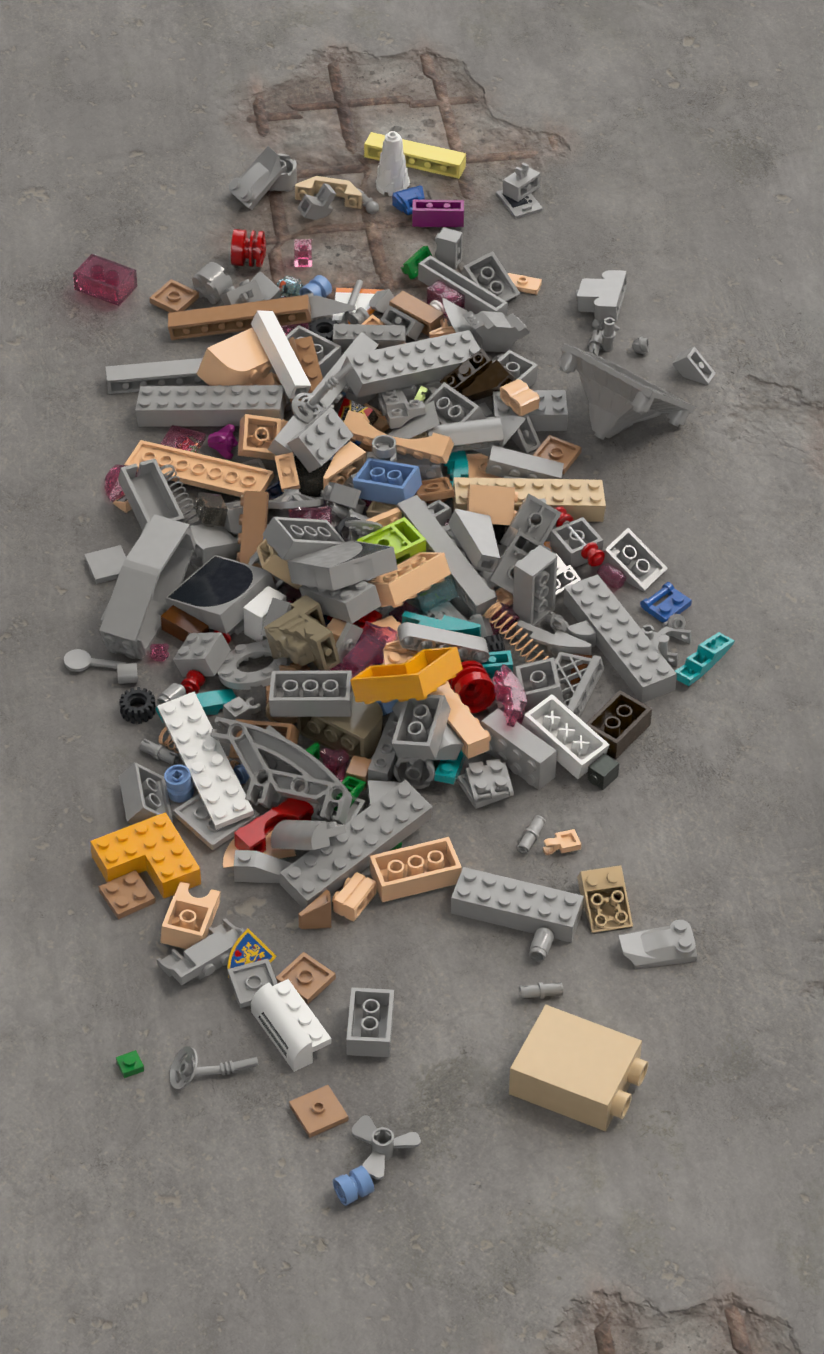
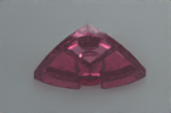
[105,464,137,502]

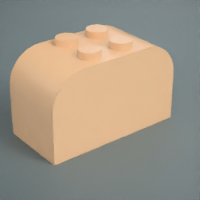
[197,327,272,386]

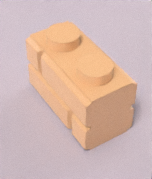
[332,872,377,921]

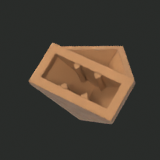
[298,890,332,929]

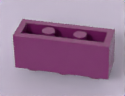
[412,200,464,228]

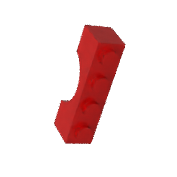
[234,798,314,853]

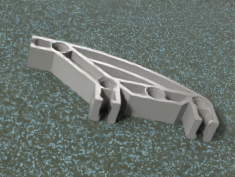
[210,717,352,825]

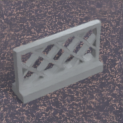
[529,651,604,718]

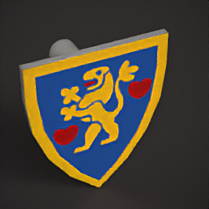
[227,928,277,978]

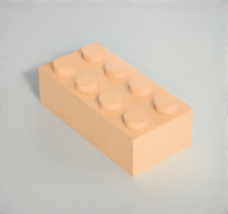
[368,552,451,608]
[370,837,462,902]

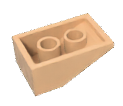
[323,441,366,488]

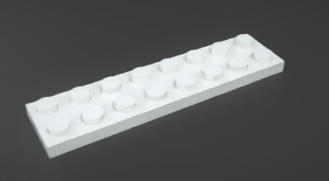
[157,692,254,830]

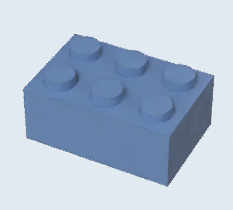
[353,458,422,505]

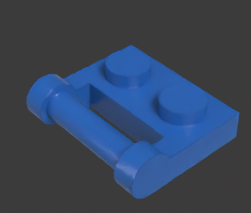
[640,582,692,623]

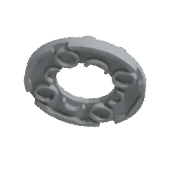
[217,639,293,690]

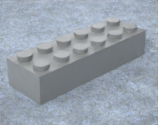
[451,867,584,943]

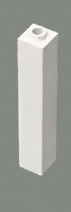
[251,311,311,399]

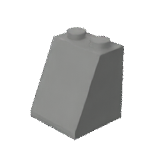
[189,522,241,570]

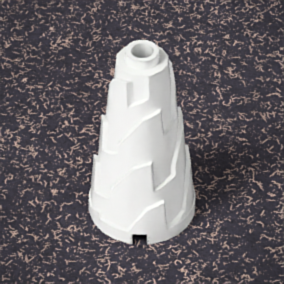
[376,131,410,196]

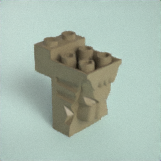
[264,595,341,671]

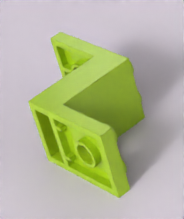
[357,517,426,565]

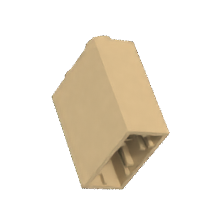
[509,1005,649,1131]

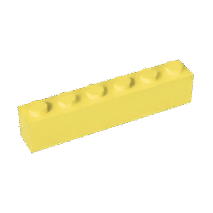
[364,132,466,179]

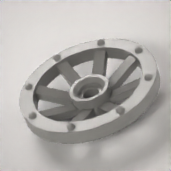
[268,489,324,510]

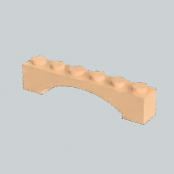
[344,410,454,464]

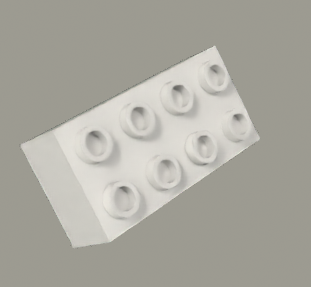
[522,694,609,779]

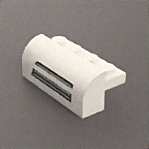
[251,979,331,1072]

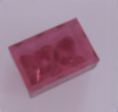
[73,254,137,306]

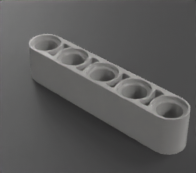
[397,622,490,663]

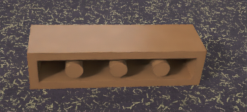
[236,491,269,569]

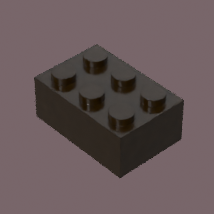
[586,690,652,759]

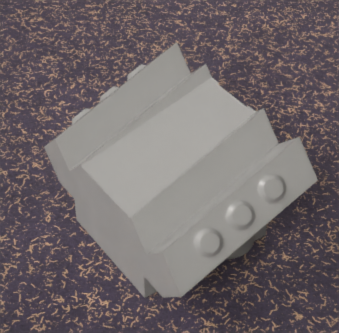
[462,311,530,353]

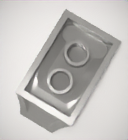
[229,146,284,210]
[618,920,697,969]

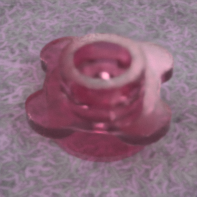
[150,643,169,662]

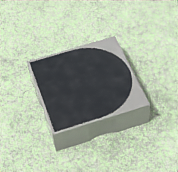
[165,555,276,634]

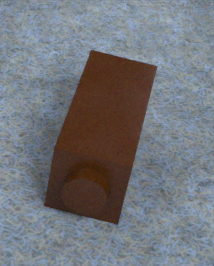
[161,605,209,642]

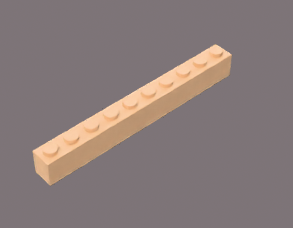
[372,615,491,759]

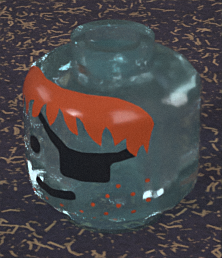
[277,275,304,298]

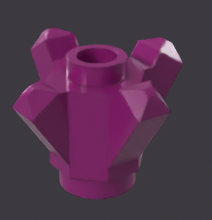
[208,424,238,460]

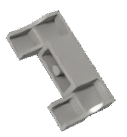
[378,385,426,429]
[157,918,245,985]

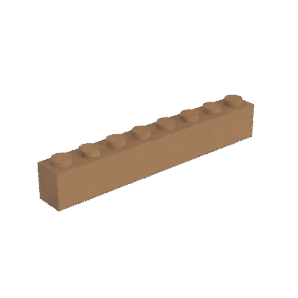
[168,295,311,340]

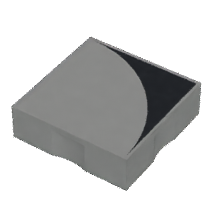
[287,540,398,591]

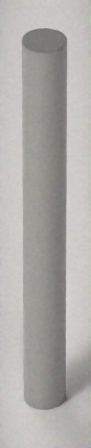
[340,280,363,324]

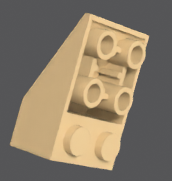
[577,865,633,933]

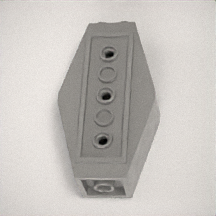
[99,514,196,660]

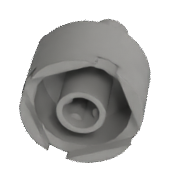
[268,154,297,192]
[192,262,233,304]

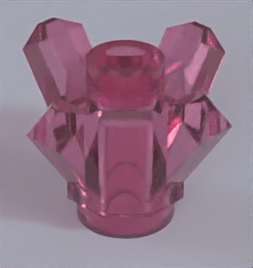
[319,748,349,782]

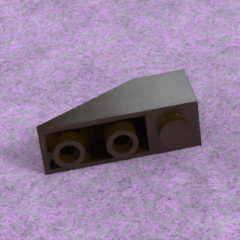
[461,360,516,402]

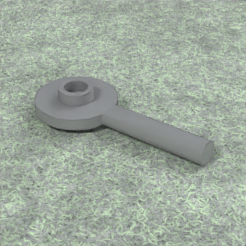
[64,649,127,672]

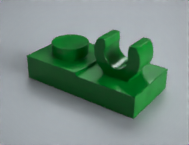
[401,246,433,279]

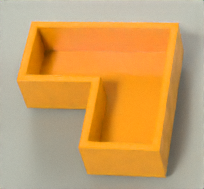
[350,647,463,704]
[90,812,201,899]

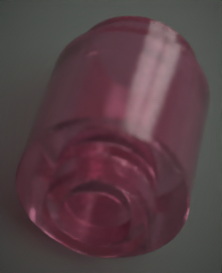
[597,563,626,589]

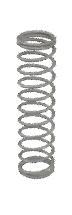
[160,465,205,526]

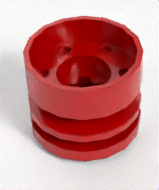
[231,229,266,268]
[447,661,497,713]

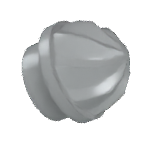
[632,336,649,354]

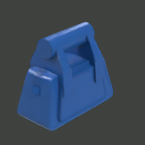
[392,185,425,215]

